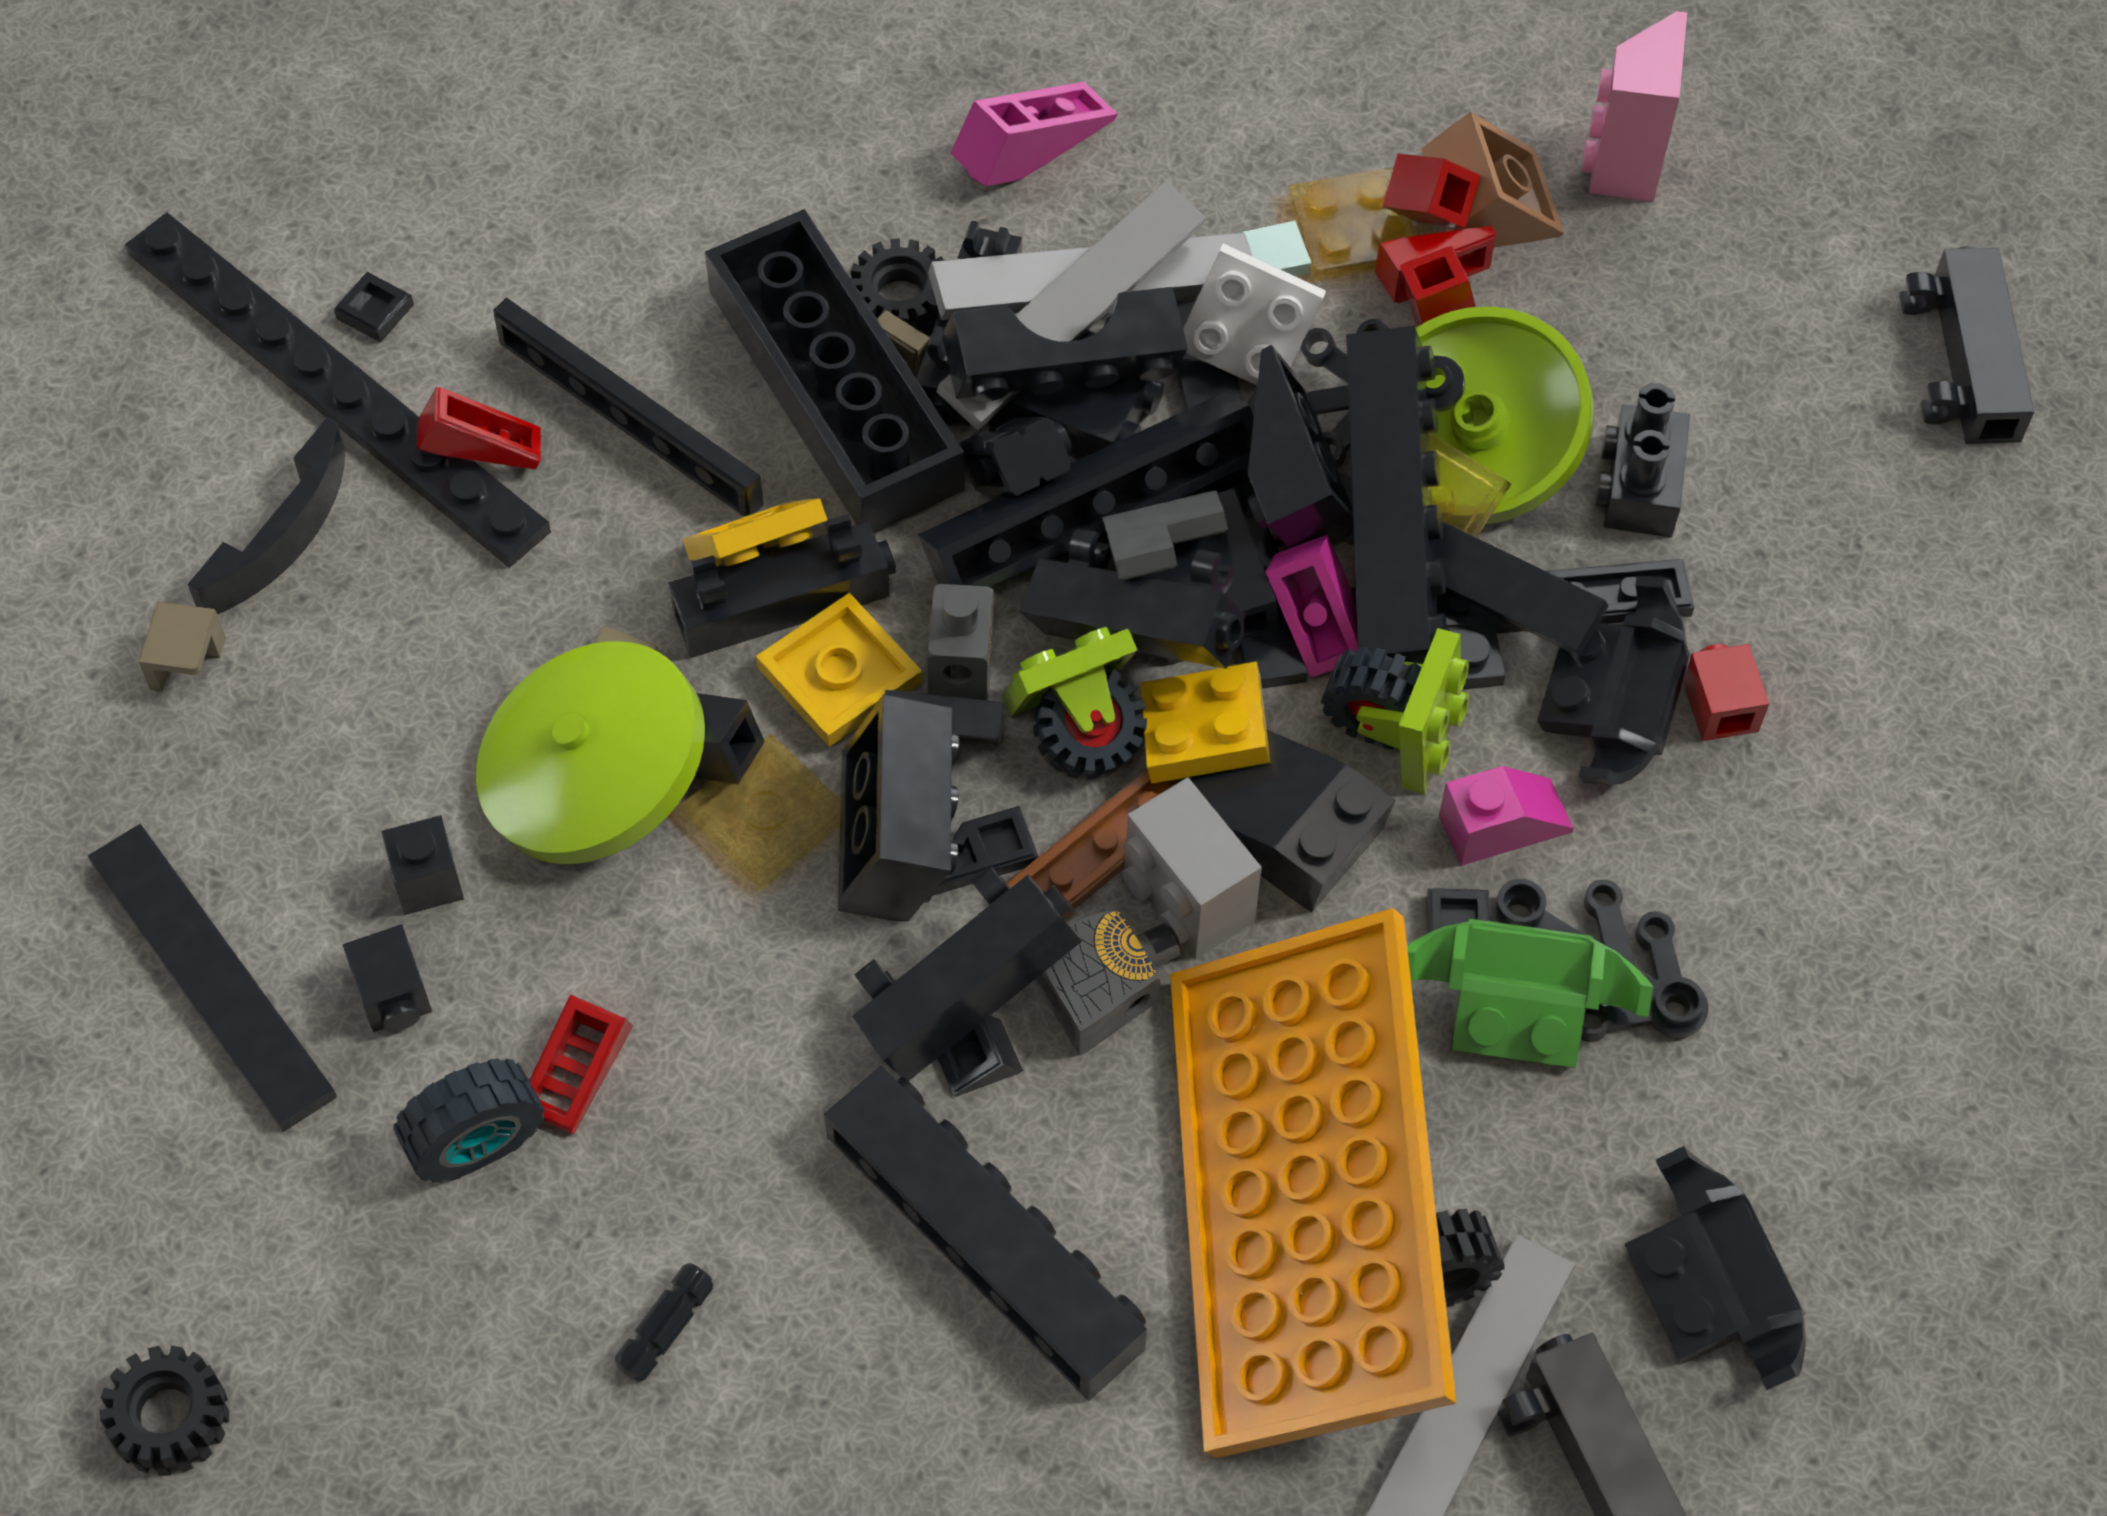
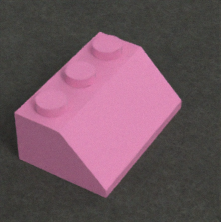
[1581,11,1687,202]

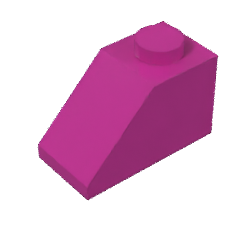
[1265,534,1358,678]
[1439,766,1574,866]

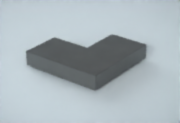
[1102,490,1228,581]

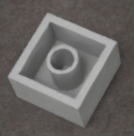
[1122,777,1262,959]

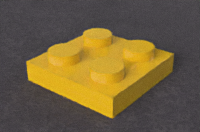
[682,498,827,566]
[756,593,923,747]
[1140,661,1270,783]

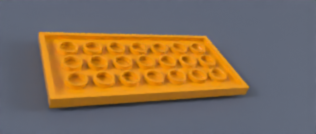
[1170,908,1457,1458]

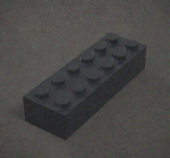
[705,209,965,532]

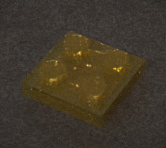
[1287,167,1417,282]

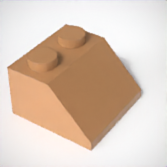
[1421,112,1564,247]

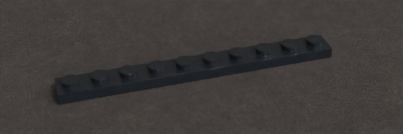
[125,212,551,568]

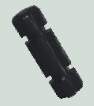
[615,1263,713,1382]

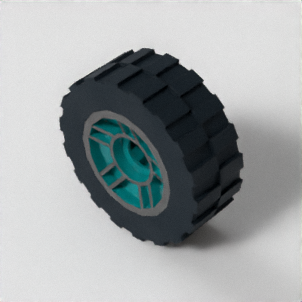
[393,1059,545,1183]

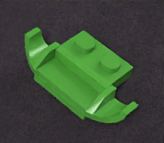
[1407,919,1653,1068]

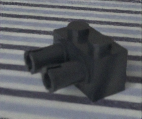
[1595,383,1690,538]

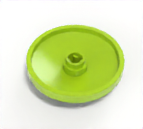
[1416,306,1594,525]
[476,641,705,864]

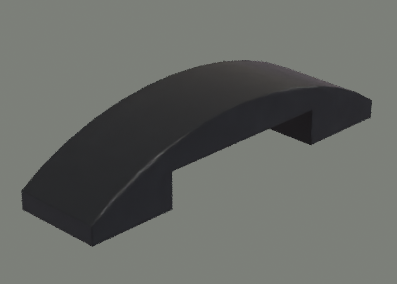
[188,417,345,615]

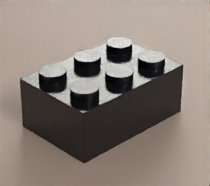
[838,694,959,922]

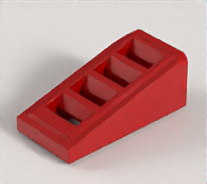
[1375,225,1497,304]
[417,386,541,470]
[529,994,633,1134]

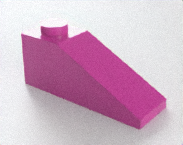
[950,82,1118,187]

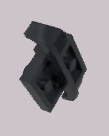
[1537,576,1691,784]
[1624,1146,1806,1391]

